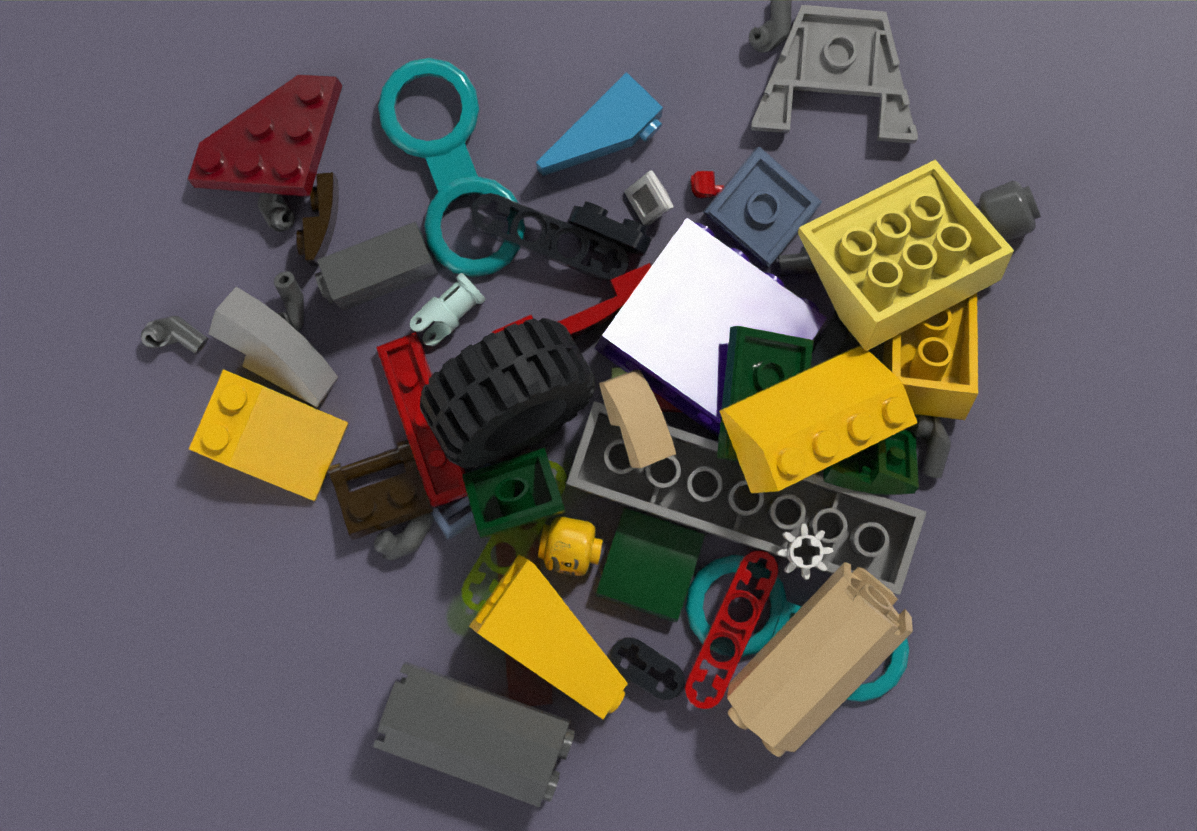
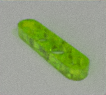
[461,461,567,611]

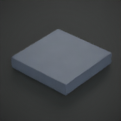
[702,147,822,267]

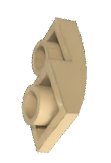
[599,370,676,468]

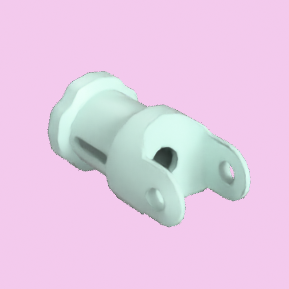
[410,273,486,346]

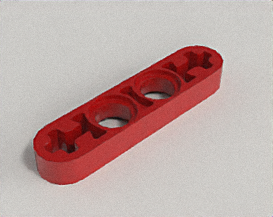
[684,551,778,709]

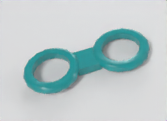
[378,58,526,277]
[685,554,910,702]

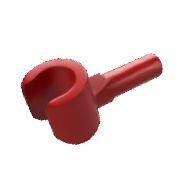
[691,171,724,198]

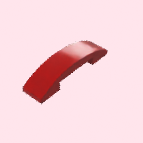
[492,263,652,338]

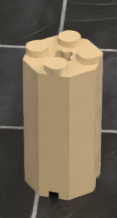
[727,562,913,757]

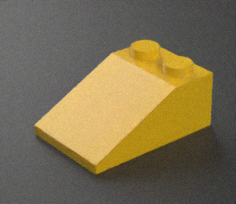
[882,293,978,420]
[189,369,349,501]

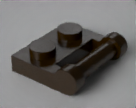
[328,439,434,540]

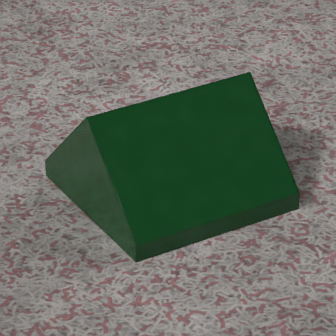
[462,448,565,539]

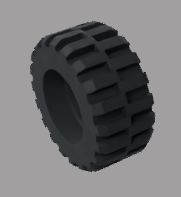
[420,318,595,468]

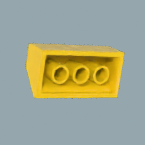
[719,345,918,493]

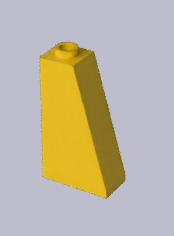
[469,555,628,719]

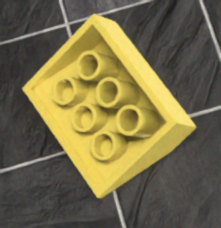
[797,160,1014,351]

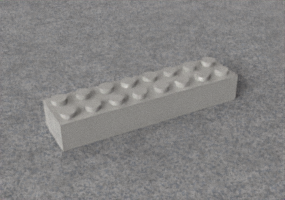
[566,401,927,595]

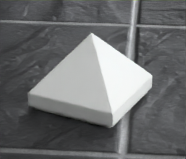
[624,170,673,227]

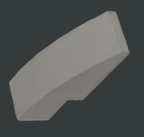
[208,287,338,407]

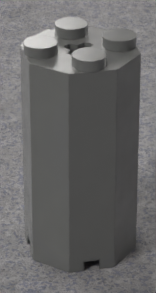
[373,661,575,807]

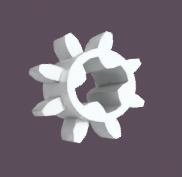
[776,524,833,579]

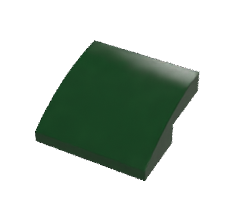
[823,429,919,495]
[595,508,705,623]

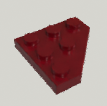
[188,75,342,196]

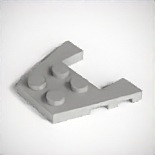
[751,5,918,144]

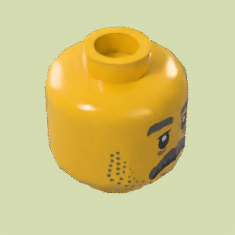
[538,517,603,576]

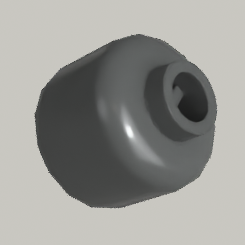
[979,181,1041,242]

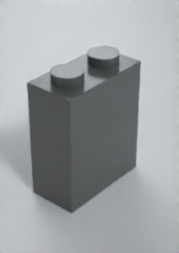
[314,221,438,311]

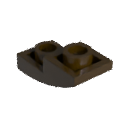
[296,172,339,266]

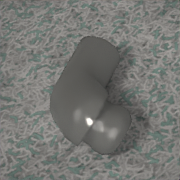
[748,0,792,53]
[374,513,435,560]

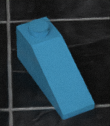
[536,72,663,176]

